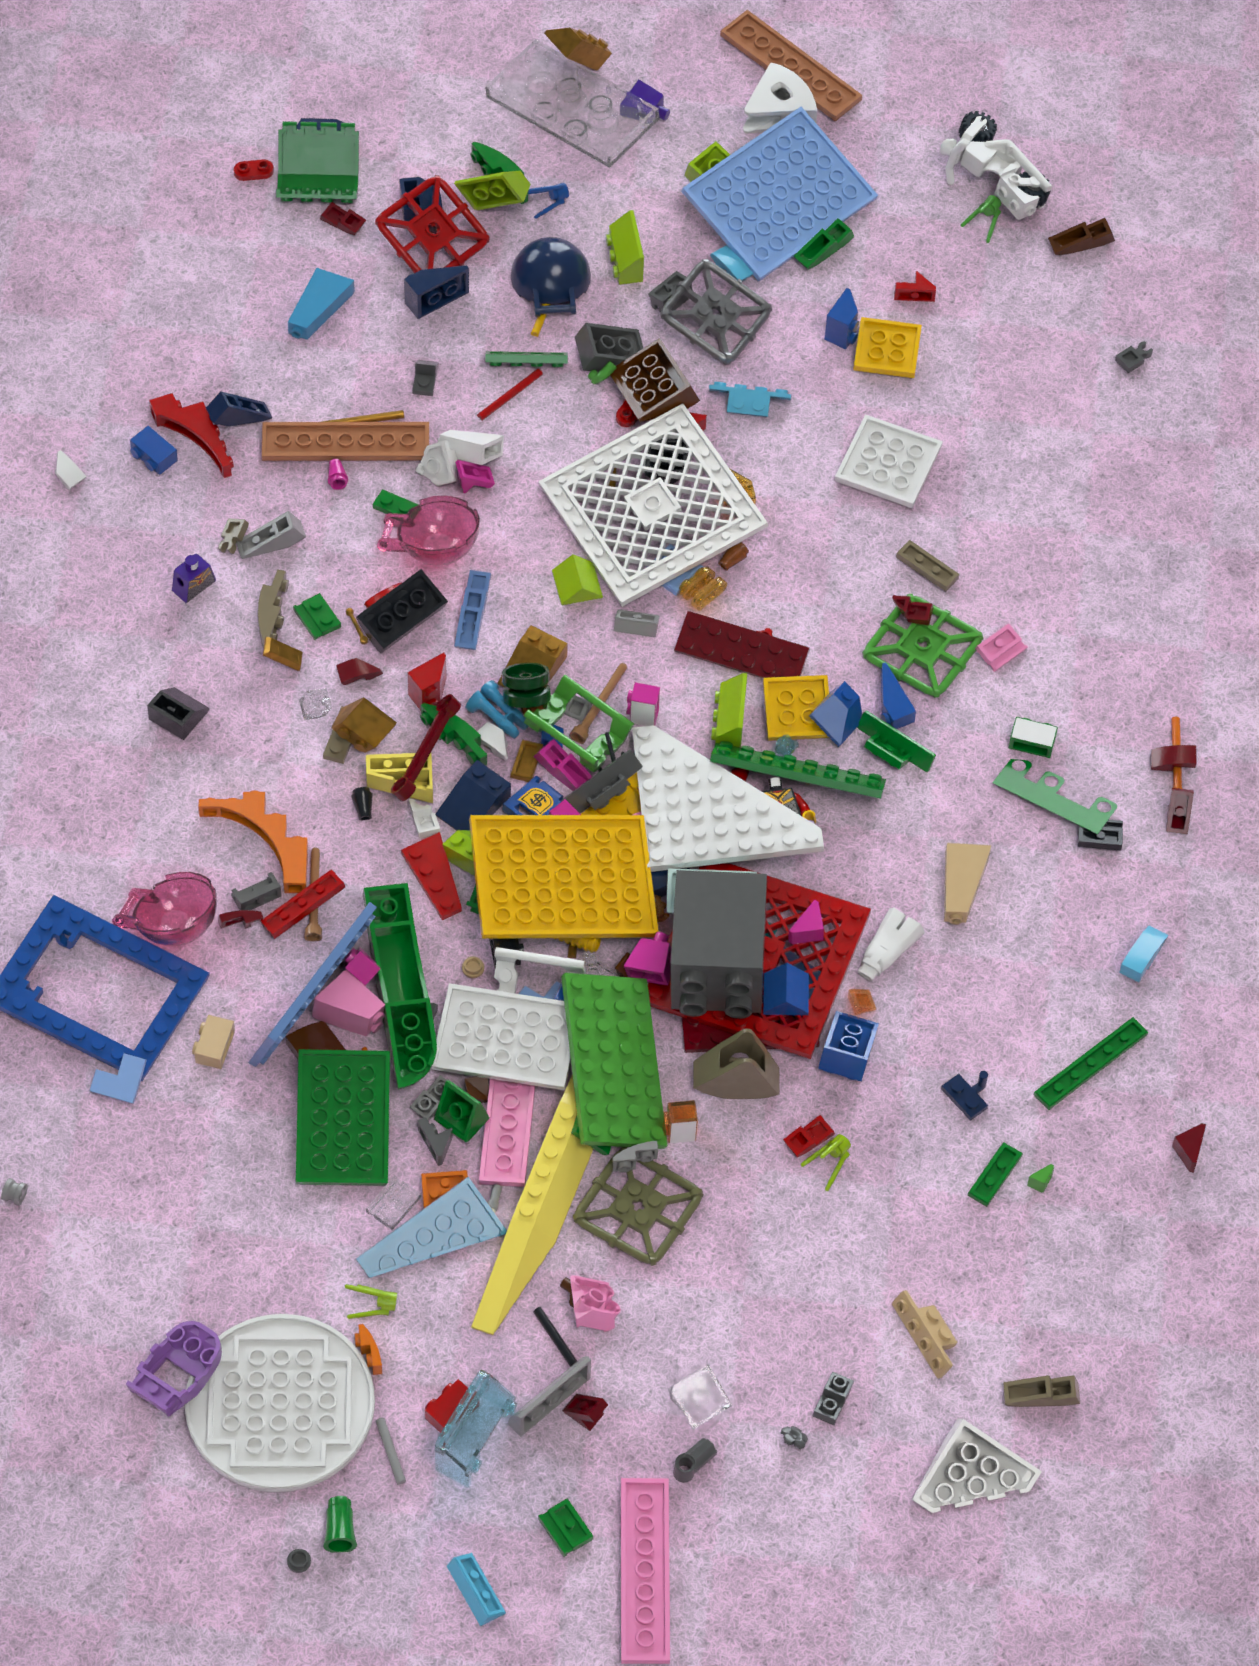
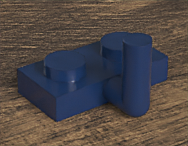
[941,1071,988,1121]

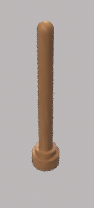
[569,663,627,744]
[304,847,322,941]

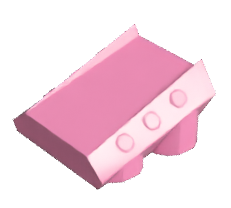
[570,1275,621,1332]

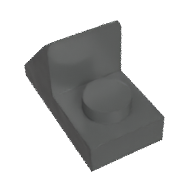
[412,360,439,396]
[418,1117,453,1166]

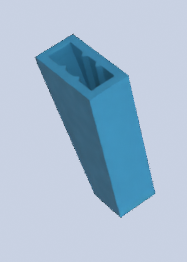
[288,268,355,340]

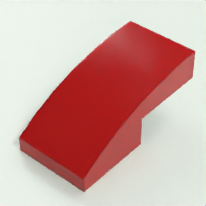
[783,1115,835,1158]

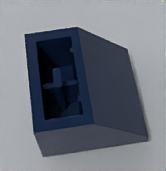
[399,177,443,221]

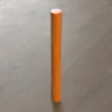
[1171,716,1182,789]

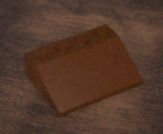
[610,338,700,422]

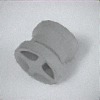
[1,1178,28,1206]

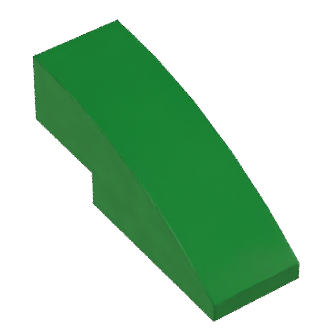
[794,218,854,270]

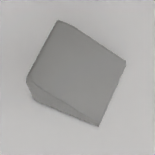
[564,695,592,722]

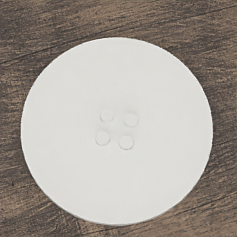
[185,1314,375,1492]

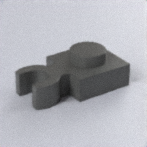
[1115,341,1153,373]

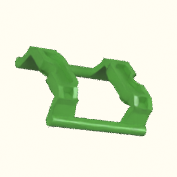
[524,675,634,772]

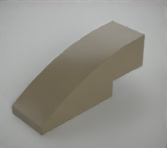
[1003,1375,1080,1407]

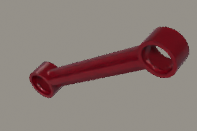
[391,694,461,802]

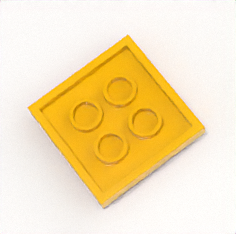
[853,317,922,378]
[763,675,829,741]

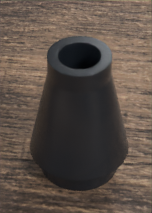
[351,787,373,821]

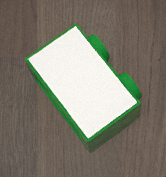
[1008,717,1058,758]

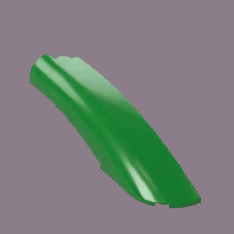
[363,883,437,1089]

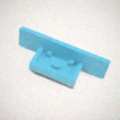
[709,382,792,417]

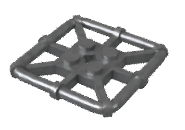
[660,259,772,365]

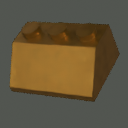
[544,27,612,71]

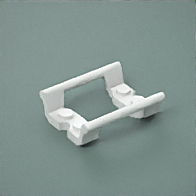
[494,947,586,994]

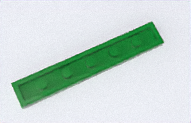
[1033,1017,1148,1110]

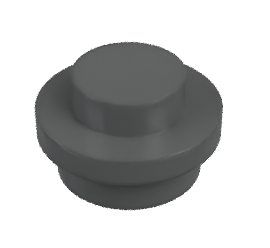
[287,1549,311,1573]

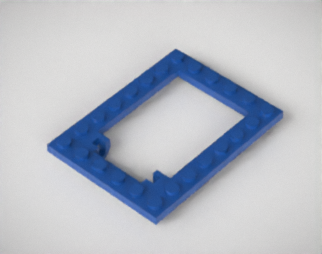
[0,894,210,1081]

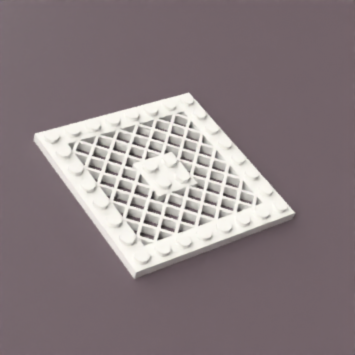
[539,403,768,607]

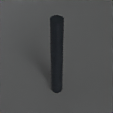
[533,1307,577,1367]

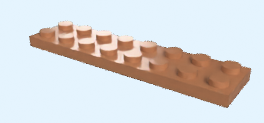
[720,10,862,121]
[262,422,429,461]

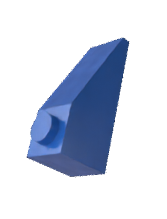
[881,662,916,729]

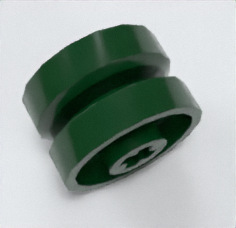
[502,663,551,708]

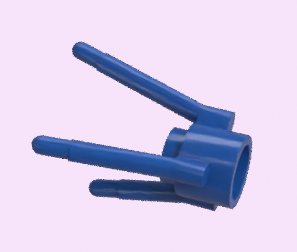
[528,183,569,219]

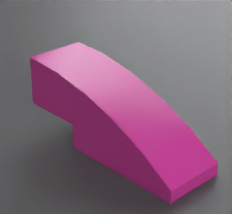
[533,739,593,791]

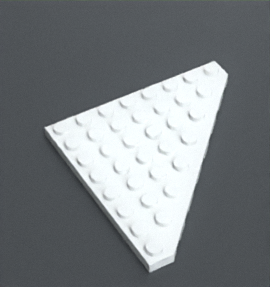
[632,725,824,872]

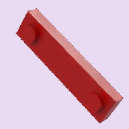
[260,869,346,939]

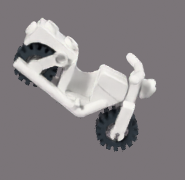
[940,111,1052,220]

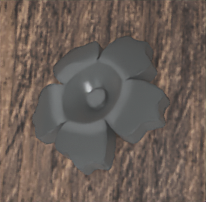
[780,1426,808,1450]

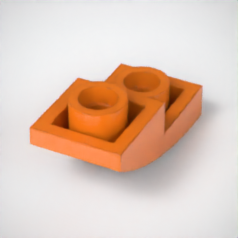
[354,1324,382,1375]

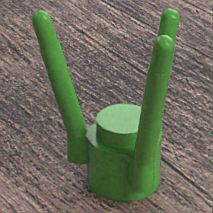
[960,195,1001,243]

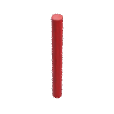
[477,368,543,421]

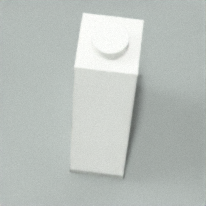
[438,430,504,465]

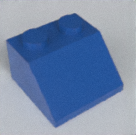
[824,288,859,350]

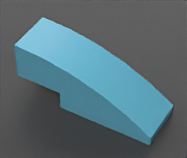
[1119,926,1168,982]

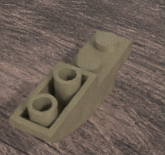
[258,569,289,648]

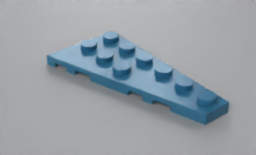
[356,1177,507,1278]

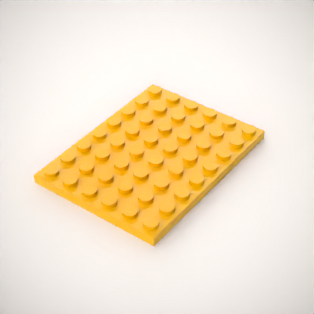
[469,815,658,939]

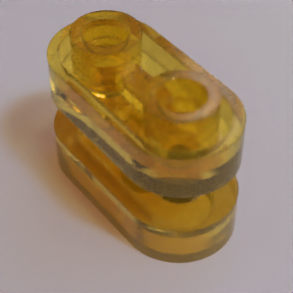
[679,566,727,611]

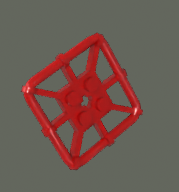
[375,175,490,273]

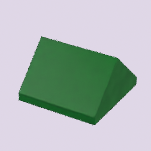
[434,1080,490,1142]

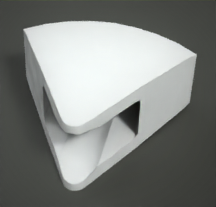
[743,63,817,133]

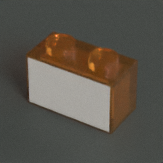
[662,1100,698,1143]

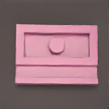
[975,623,1028,672]

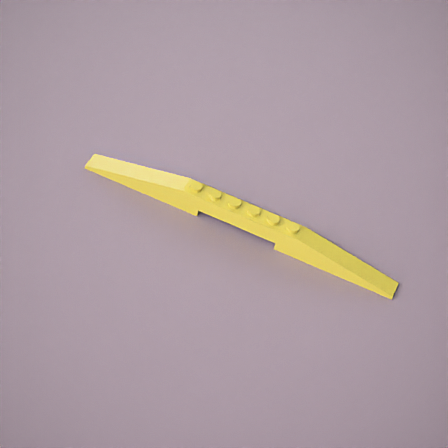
[471,1075,593,1335]

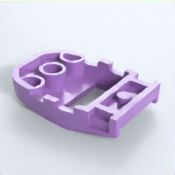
[126,1321,222,1417]

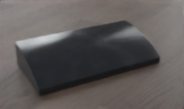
[356,569,448,654]

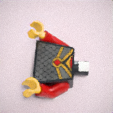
[762,777,816,824]

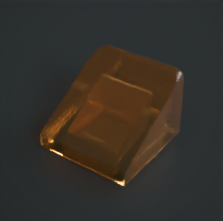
[848,989,876,1015]

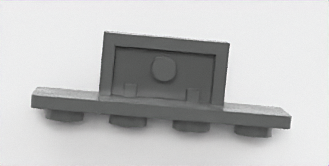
[561,750,643,813]

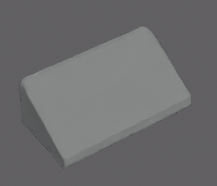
[614,609,660,637]

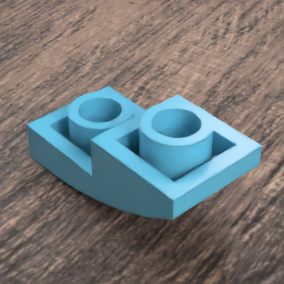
[710,245,753,281]

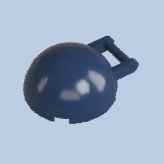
[511,237,591,317]

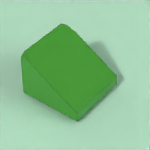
[1027,1164,1054,1193]

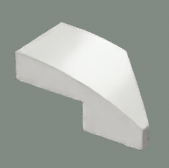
[55,450,86,490]
[477,722,508,760]
[409,799,441,839]

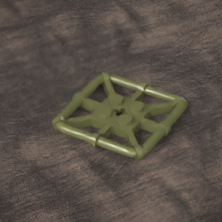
[573,1147,704,1266]

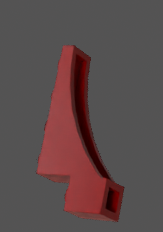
[149,393,234,478]

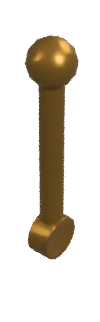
[346,608,368,644]

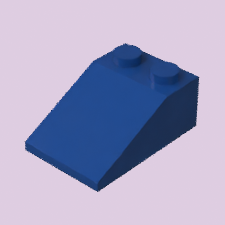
[818,1011,879,1082]

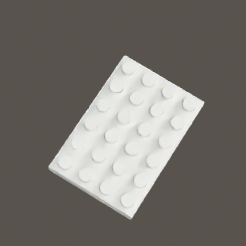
[431,983,571,1090]

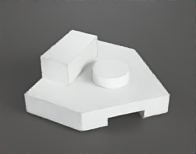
[415,440,459,486]

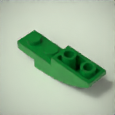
[470,142,528,204]
[420,703,487,765]

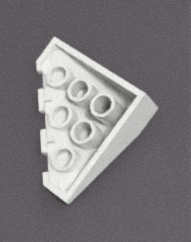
[911,1418,1042,1513]

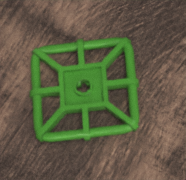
[862,594,984,698]

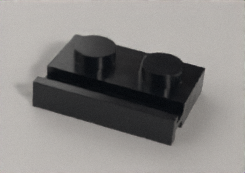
[1078,820,1123,851]

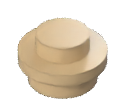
[462,956,484,978]

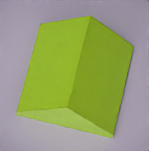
[552,554,603,605]

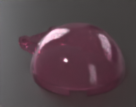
[377,495,480,566]
[112,872,217,946]

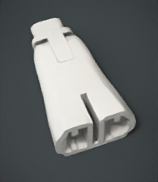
[857,907,925,981]

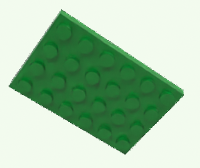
[296,1049,390,1186]

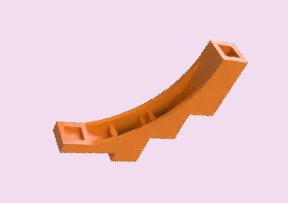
[198,790,308,893]

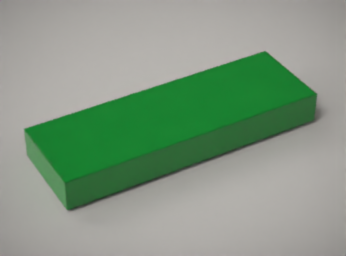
[967,1142,1023,1207]

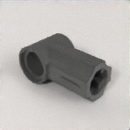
[673,1438,717,1483]

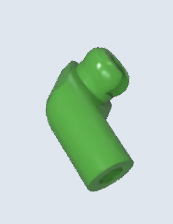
[588,361,617,384]

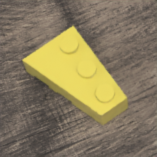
[366,753,433,803]

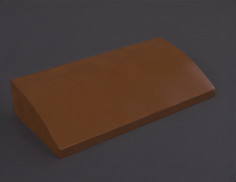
[285,1021,346,1059]

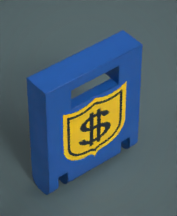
[502,776,563,815]

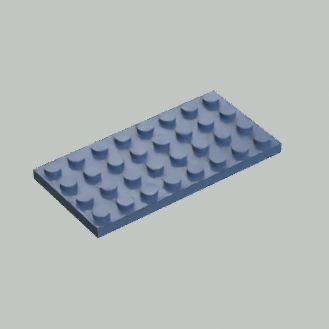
[248,902,377,1067]

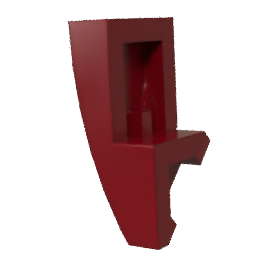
[892,595,934,625]

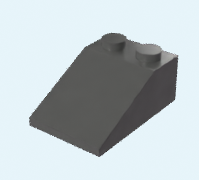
[575,323,643,372]

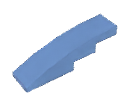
[454,570,491,650]

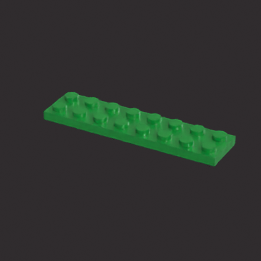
[710,741,886,799]

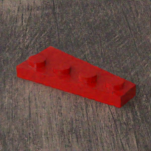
[401,832,462,920]

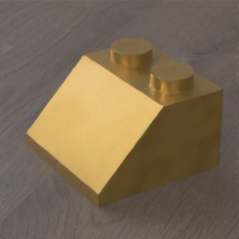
[331,697,397,753]

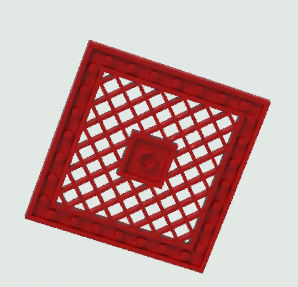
[648,863,871,1059]

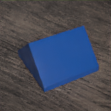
[763,963,809,1015]

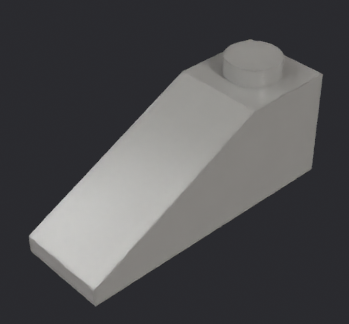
[236,511,306,559]

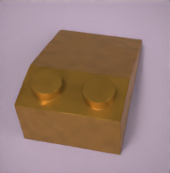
[497,625,568,688]

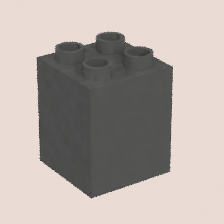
[671,870,767,1018]

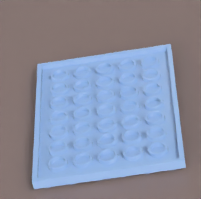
[681,107,878,281]

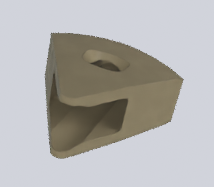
[693,1029,780,1099]

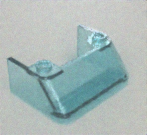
[435,1369,517,1488]

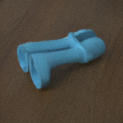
[465,680,528,739]

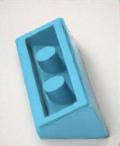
[447,1553,506,1626]

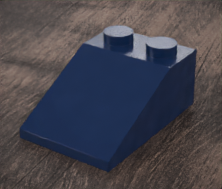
[404,265,469,319]
[435,760,511,831]

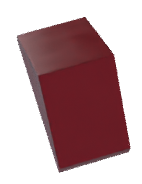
[1172,1123,1206,1173]

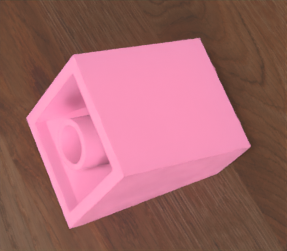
[312,969,385,1036]

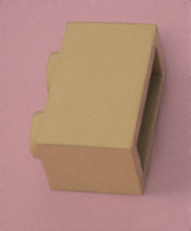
[192,1015,235,1069]

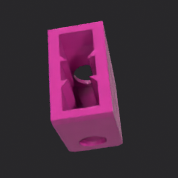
[624,932,672,985]

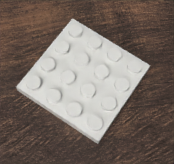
[835,414,943,508]

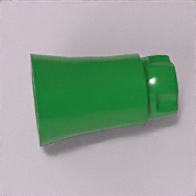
[323,1496,357,1553]

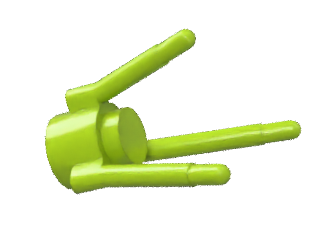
[800,1134,851,1191]
[345,1284,397,1319]

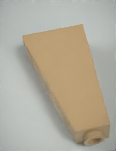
[944,843,991,925]

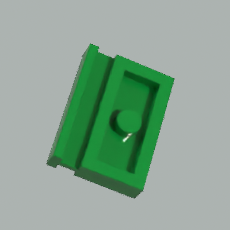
[293,593,341,640]
[538,1498,593,1557]

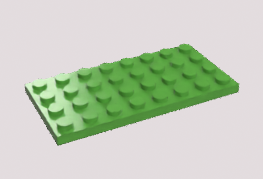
[561,973,668,1149]

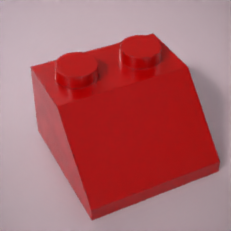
[407,652,447,711]

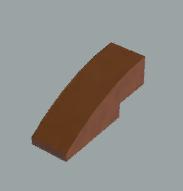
[1048,218,1115,255]

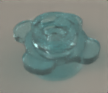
[775,734,799,757]

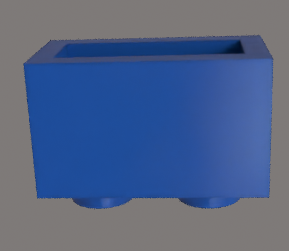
[130,426,178,475]

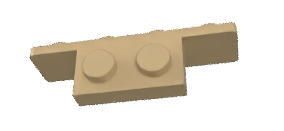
[892,1290,958,1379]

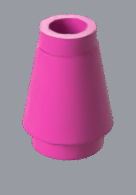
[328,459,348,490]

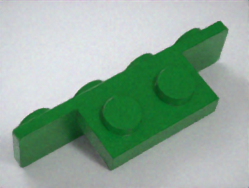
[857,710,936,772]

